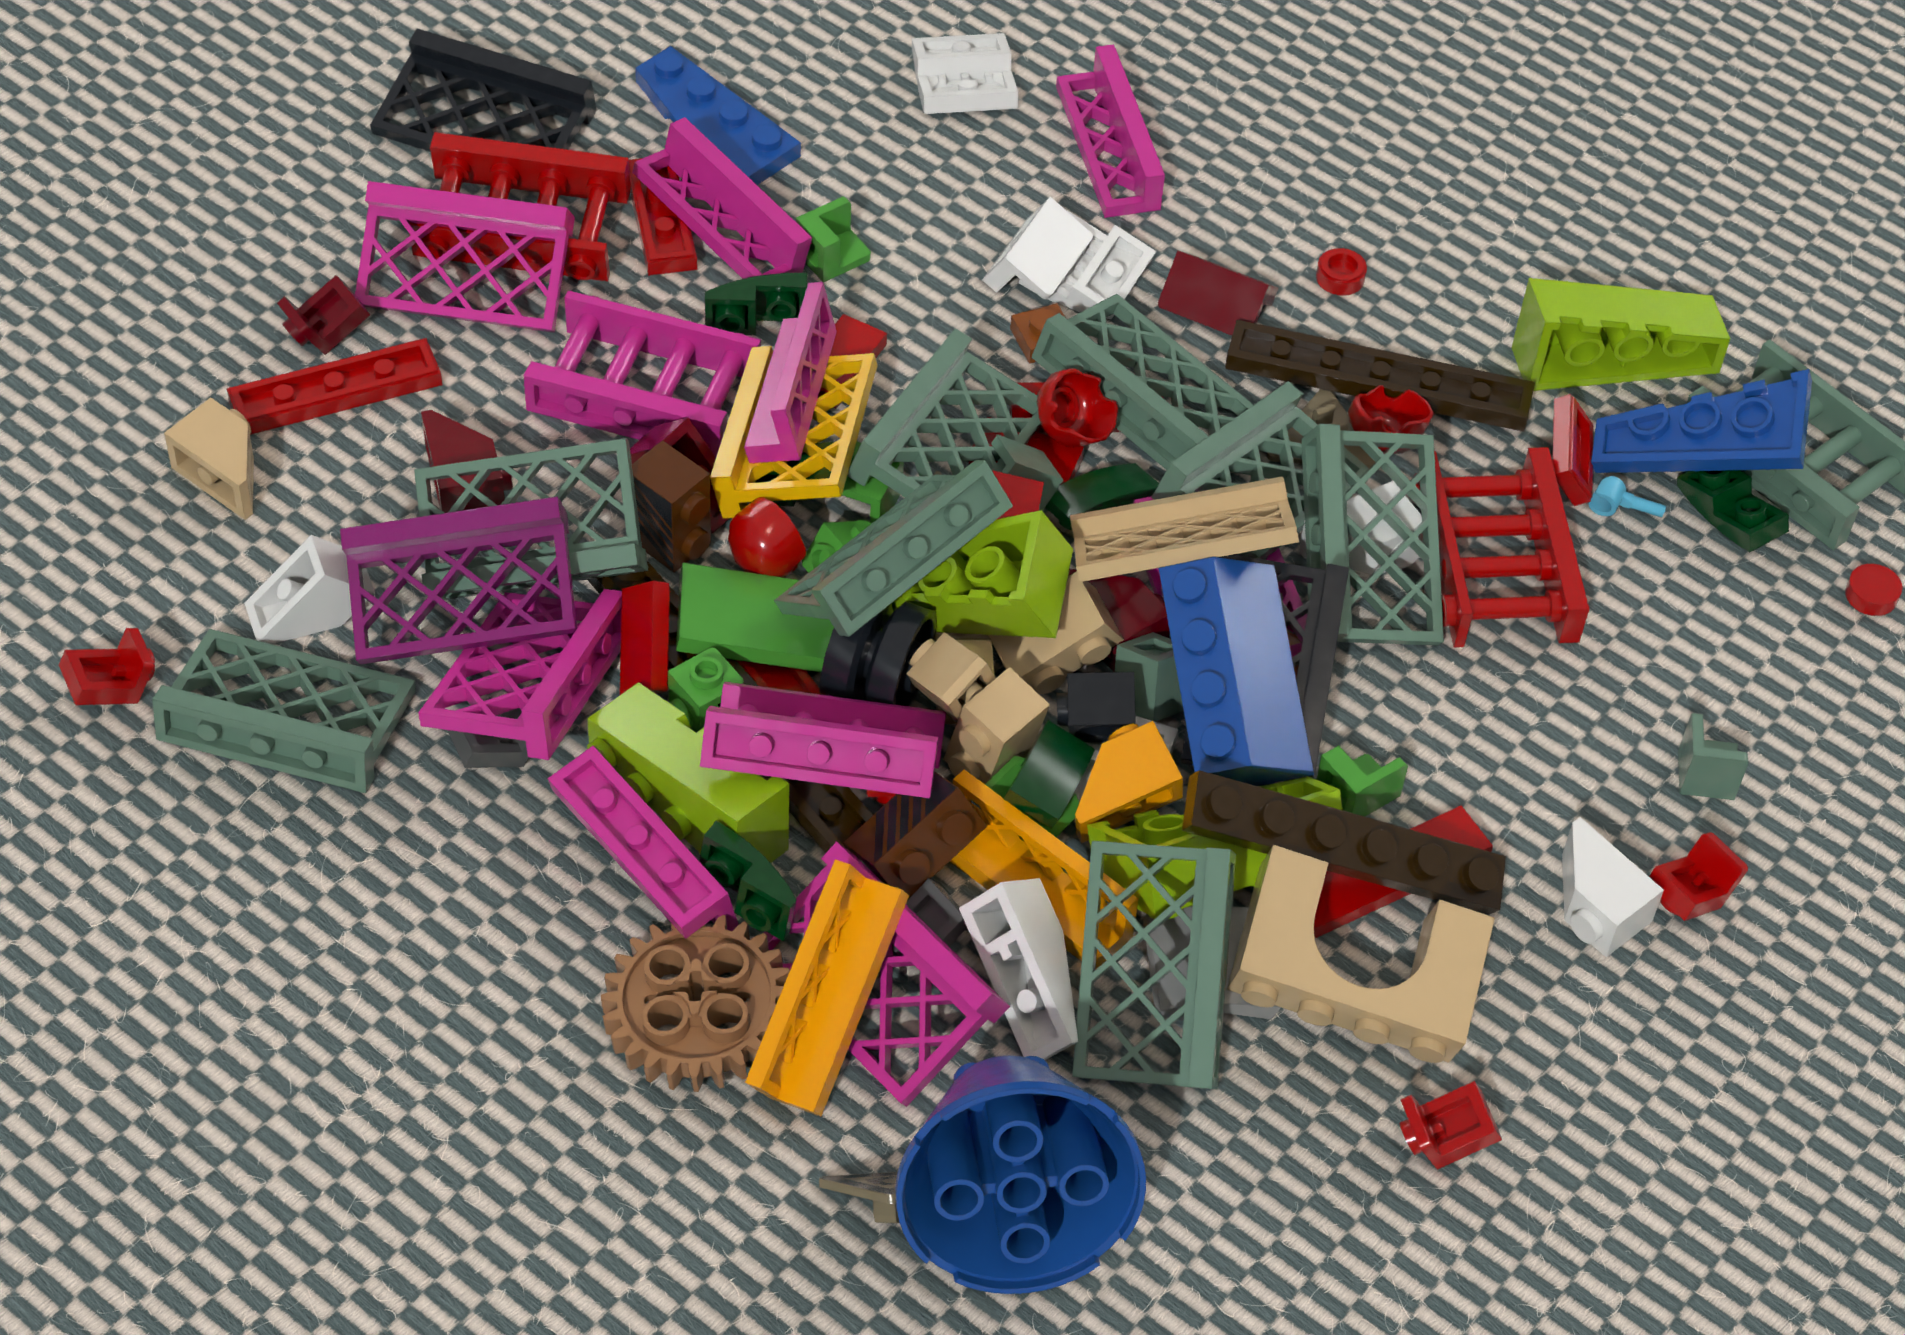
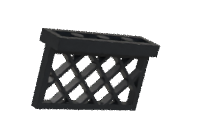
[370,28,597,152]
[1180,554,1349,781]

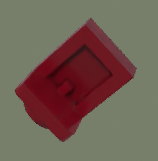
[277,275,371,355]

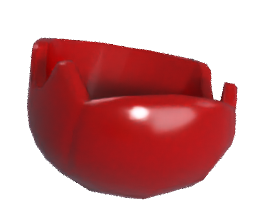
[1036,368,1119,448]
[1348,385,1434,454]
[728,497,806,578]

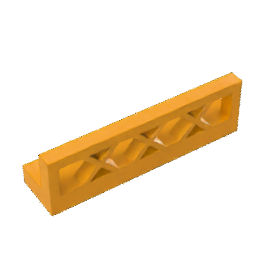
[950,769,1139,970]
[745,859,909,1117]

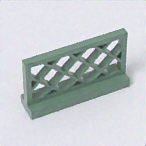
[1031,294,1253,470]
[847,328,1041,497]
[1151,381,1369,559]
[1302,424,1444,646]
[414,438,648,600]
[774,460,1013,637]
[152,629,416,793]
[1072,841,1236,1090]

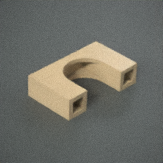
[1227,845,1495,1063]

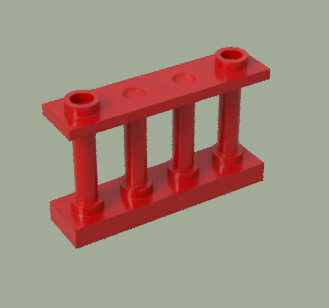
[409,132,631,282]
[1414,447,1590,648]

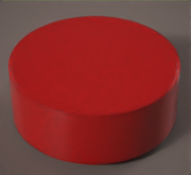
[1316,248,1367,296]
[1845,564,1903,616]

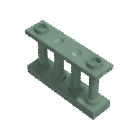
[1686,339,1905,551]

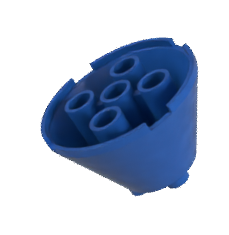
[895,1055,1146,1294]

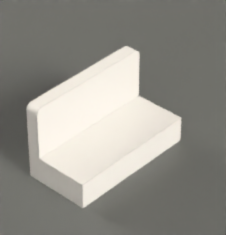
[982,197,1093,299]

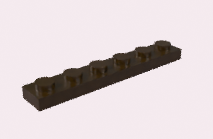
[1225,320,1535,432]
[1182,770,1506,915]

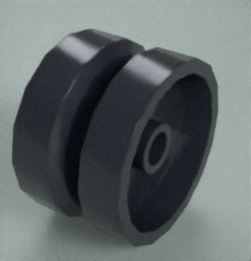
[820,602,937,707]

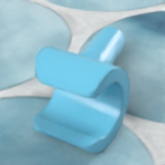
[1589,476,1666,518]

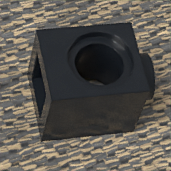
[1057,672,1136,745]

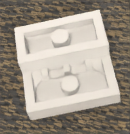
[912,33,1018,114]
[1018,210,1156,319]

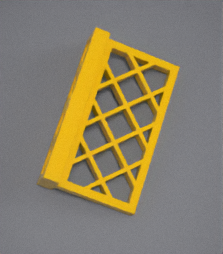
[710,346,878,518]

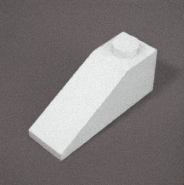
[959,878,1078,1060]

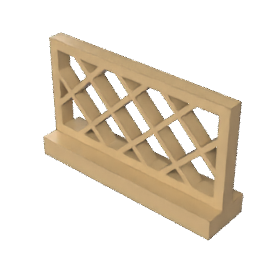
[1070,477,1299,582]

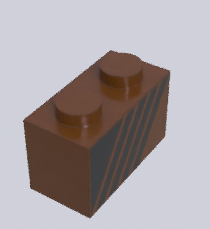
[632,440,711,573]
[843,771,987,899]

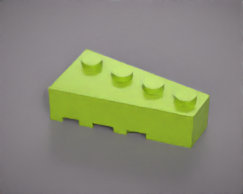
[1511,278,1730,391]
[891,510,1073,638]
[587,682,789,863]
[1087,776,1342,919]

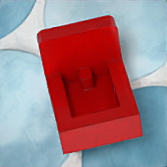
[59,628,155,705]
[1649,832,1748,921]
[1399,1081,1502,1170]

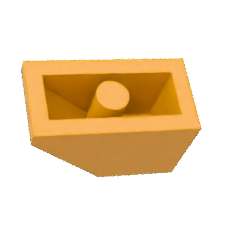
[1075,721,1183,844]

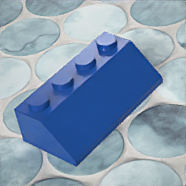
[1159,557,1314,786]

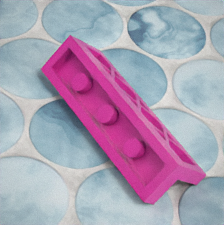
[1056,44,1165,218]
[632,117,812,279]
[744,282,837,463]
[547,746,739,939]

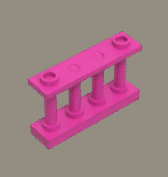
[523,290,761,457]
[700,682,946,798]

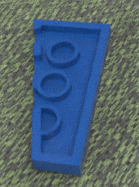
[635,46,801,185]
[1591,369,1812,473]

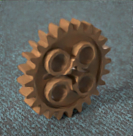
[601,915,790,1092]

